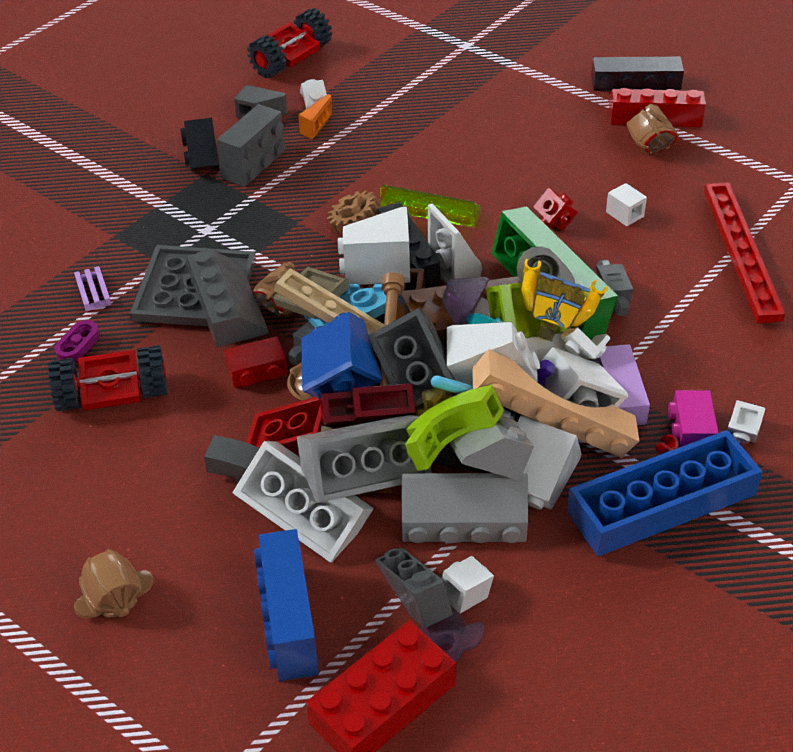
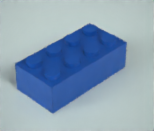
[254,529,319,682]

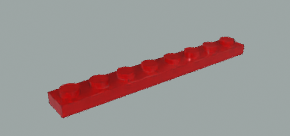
[704,182,785,323]

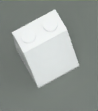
[338,207,410,285]
[447,322,540,385]
[541,347,628,407]
[518,416,582,510]

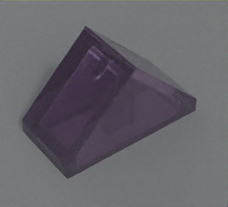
[442,277,489,325]

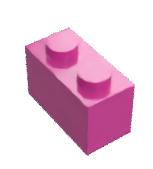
[668,390,718,447]

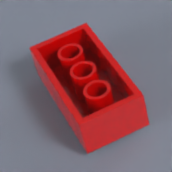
[306,620,456,752]

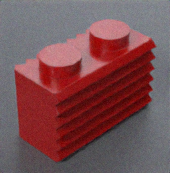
[224,336,287,388]

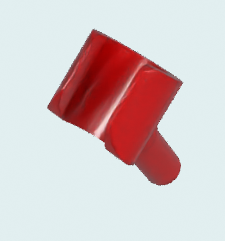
[655,435,680,454]

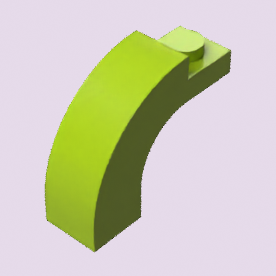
[405,385,504,471]

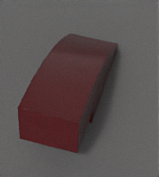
[320,383,415,428]

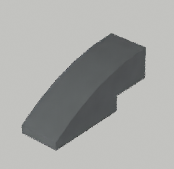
[204,435,260,485]

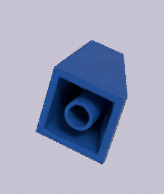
[302,312,383,399]

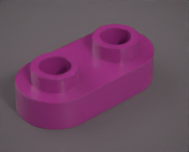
[54,320,100,362]

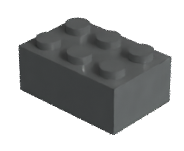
[217,104,285,187]

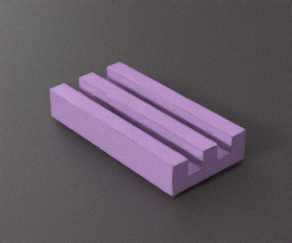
[74,266,111,311]

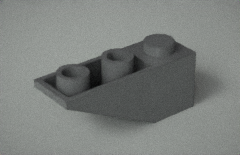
[375,547,453,628]

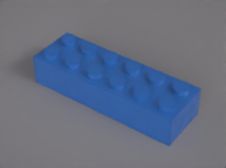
[567,430,763,557]

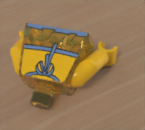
[521,259,608,342]

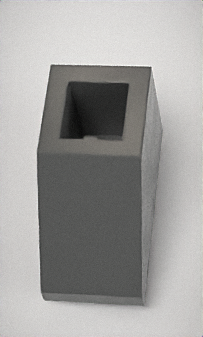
[234,85,288,119]

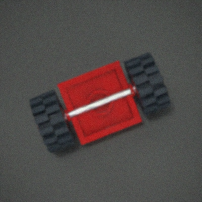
[247,8,332,78]
[48,345,168,412]

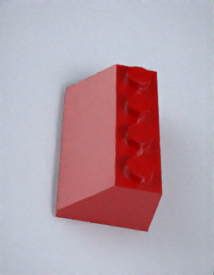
[609,88,706,127]

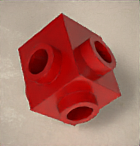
[533,188,578,231]

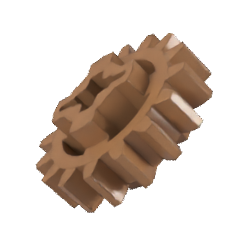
[327,190,380,234]

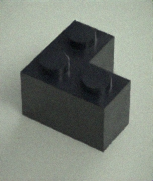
[180,118,219,172]

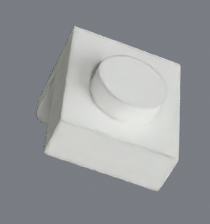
[300,79,327,109]
[559,327,610,359]
[727,400,765,444]

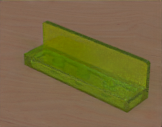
[380,185,481,227]

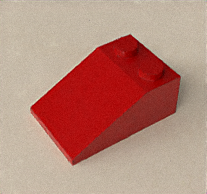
[246,397,338,457]

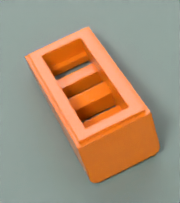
[299,94,332,139]

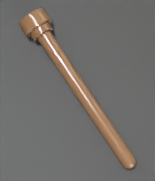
[380,272,405,386]

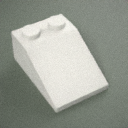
[428,203,482,286]

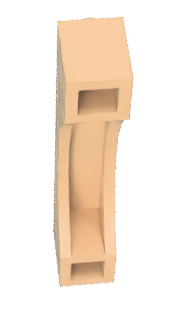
[472,349,639,458]

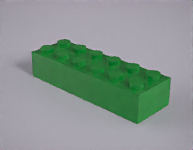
[491,207,618,340]

